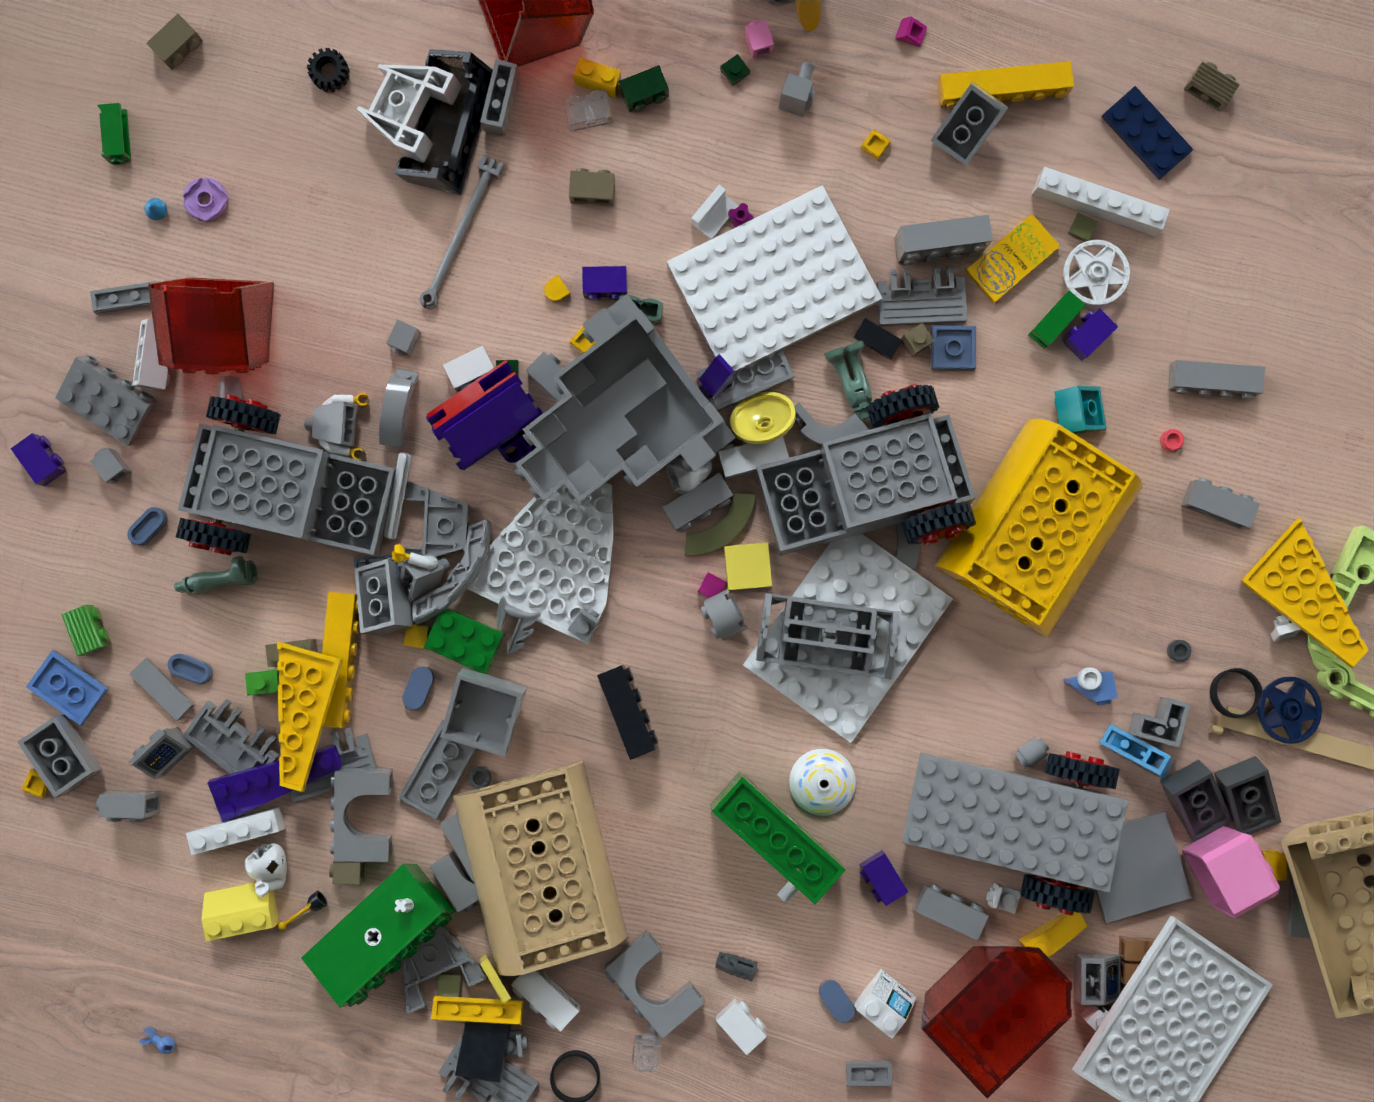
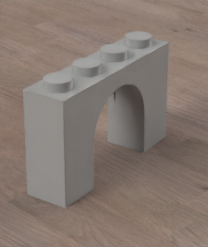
[330,768,393,862]
[430,852,479,912]
[605,929,704,1039]

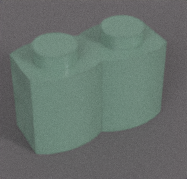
[619,295,663,325]

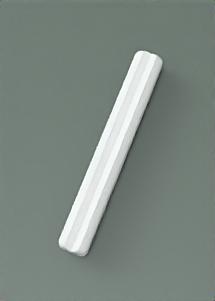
[384,453,412,539]

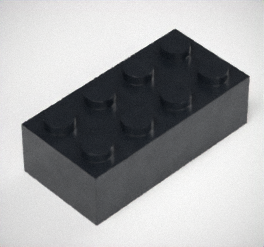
[597,664,659,760]

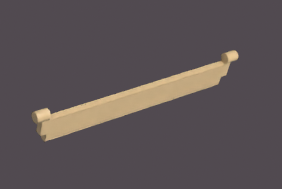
[1209,706,1374,771]

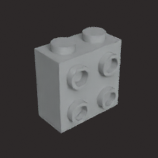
[96,790,161,822]

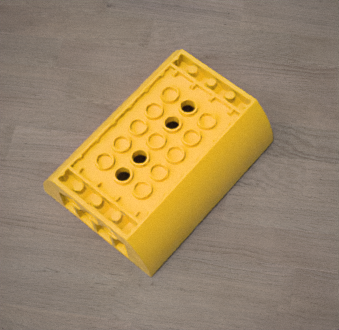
[934,418,1143,638]

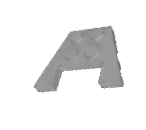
[398,481,469,567]
[402,926,488,1014]

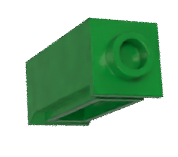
[97,103,131,165]

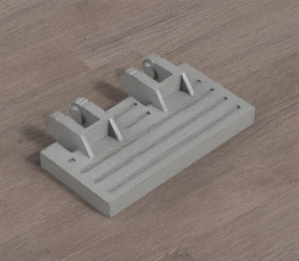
[877,266,967,326]
[183,699,279,774]
[290,727,377,803]
[438,1035,539,1102]

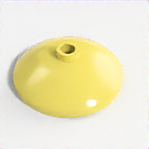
[730,392,796,444]

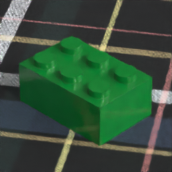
[424,608,506,674]

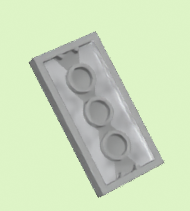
[696,350,794,411]

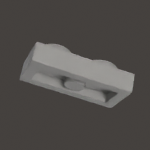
[846,1060,892,1086]

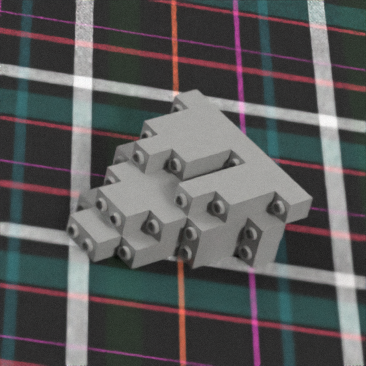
[515,294,736,502]

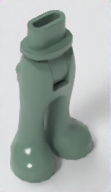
[824,341,872,420]
[174,556,257,594]

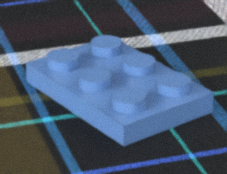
[26,650,109,725]

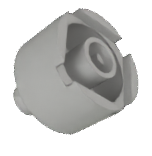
[701,589,748,641]

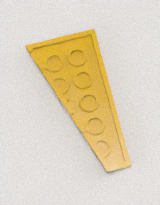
[277,641,343,792]

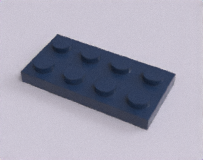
[1101,86,1194,180]

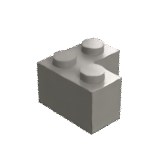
[1128,697,1190,748]

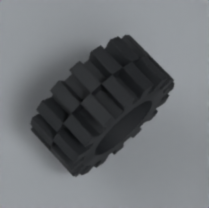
[307,48,350,92]

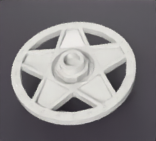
[1063,240,1130,306]

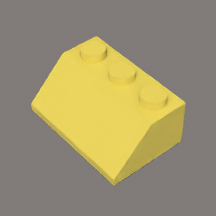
[202,882,279,942]

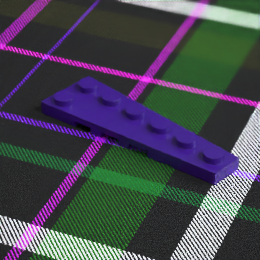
[207,745,343,822]

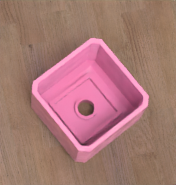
[1182,826,1280,919]

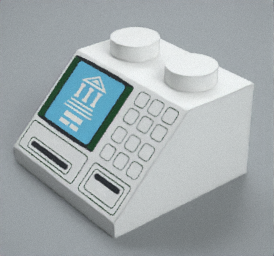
[853,969,917,1039]

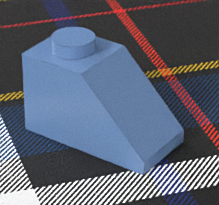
[1064,671,1118,705]

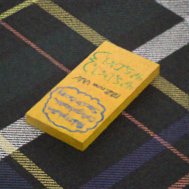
[965,214,1060,304]

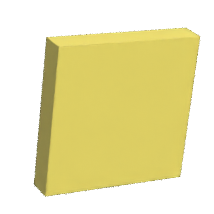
[724,542,772,590]
[479,954,511,1003]

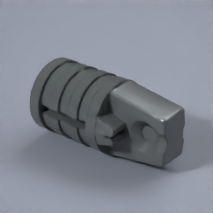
[715,952,758,982]

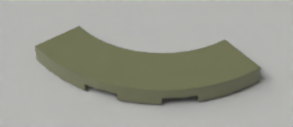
[685,493,756,556]

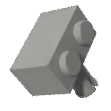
[778,62,815,117]

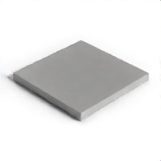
[1095,811,1192,923]

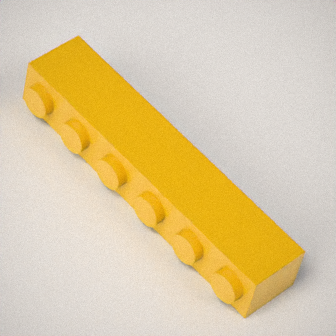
[937,61,1074,109]
[322,592,360,728]

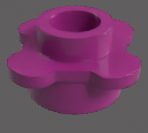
[728,203,754,228]

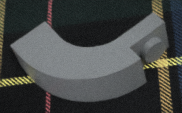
[379,368,418,448]
[794,402,869,447]

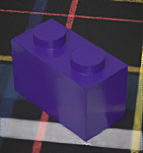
[582,266,627,301]
[1063,308,1118,361]
[10,433,66,486]
[859,850,908,906]

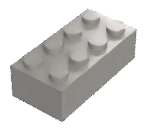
[895,215,993,265]

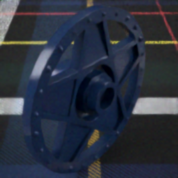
[1258,677,1322,744]

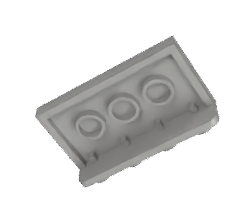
[55,355,158,446]

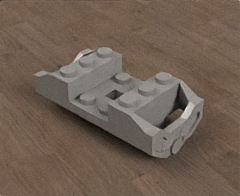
[755,593,900,679]

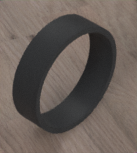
[1210,668,1263,718]
[550,1050,600,1102]

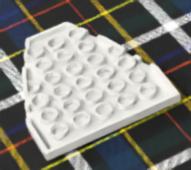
[467,482,614,644]

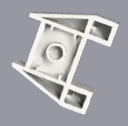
[357,64,462,163]

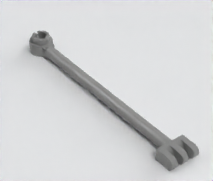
[420,155,504,309]

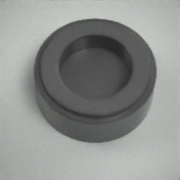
[1167,640,1191,662]
[469,766,492,789]

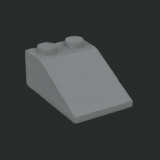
[354,559,413,635]

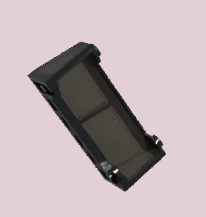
[395,49,493,195]

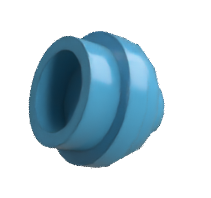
[144,198,167,220]

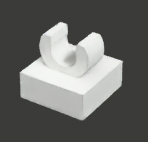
[1270,615,1301,642]

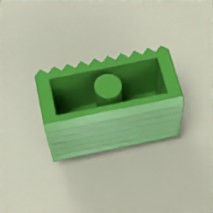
[61,605,109,656]

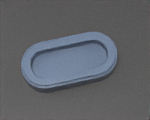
[127,507,168,545]
[168,654,213,684]
[403,666,434,710]
[819,979,855,1023]

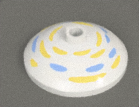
[789,749,856,816]

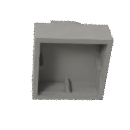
[440,668,527,757]

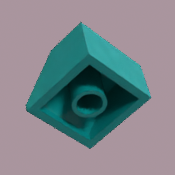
[1054,386,1107,434]

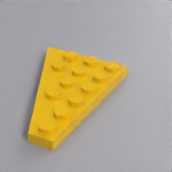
[1241,517,1368,668]

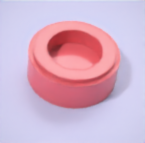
[1160,429,1184,452]

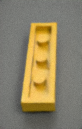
[431,996,524,1025]

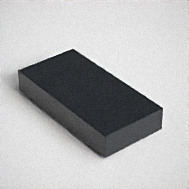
[853,318,903,360]

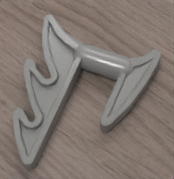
[497,597,542,655]

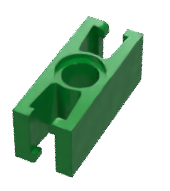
[1028,290,1086,349]

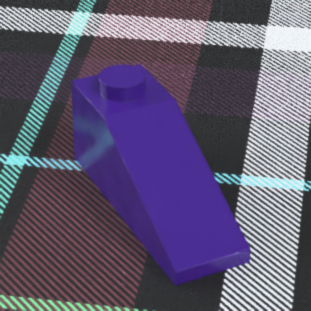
[698,354,734,400]

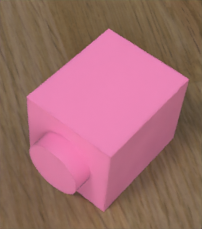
[745,20,774,59]

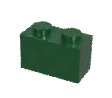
[619,65,669,112]

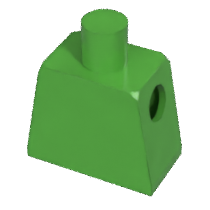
[245,670,279,696]

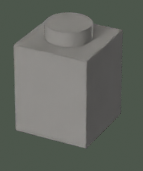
[386,319,421,357]
[90,448,131,484]

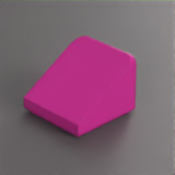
[895,16,927,47]
[697,572,727,598]

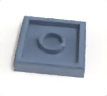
[931,325,976,371]

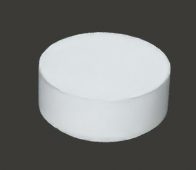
[1077,667,1102,690]

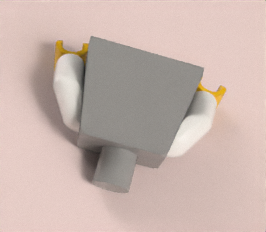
[304,393,369,461]
[392,544,450,603]

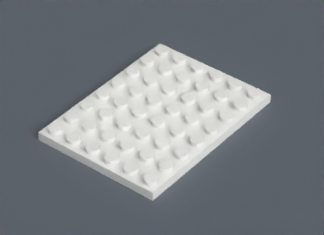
[667,185,882,373]
[743,534,953,743]
[1072,916,1273,1102]

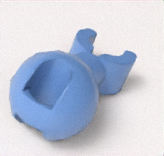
[139,1027,176,1054]

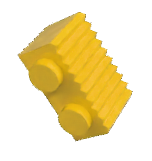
[573,57,622,98]

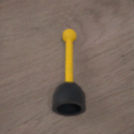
[278,891,327,930]

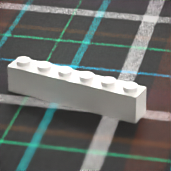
[1032,167,1170,237]

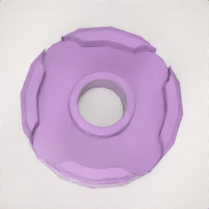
[183,178,228,222]

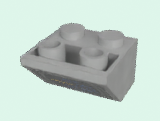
[129,728,195,779]
[1074,953,1120,1005]

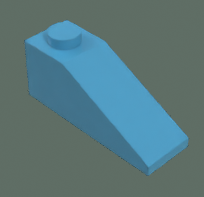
[1100,724,1175,780]

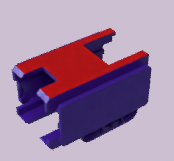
[426,360,544,470]

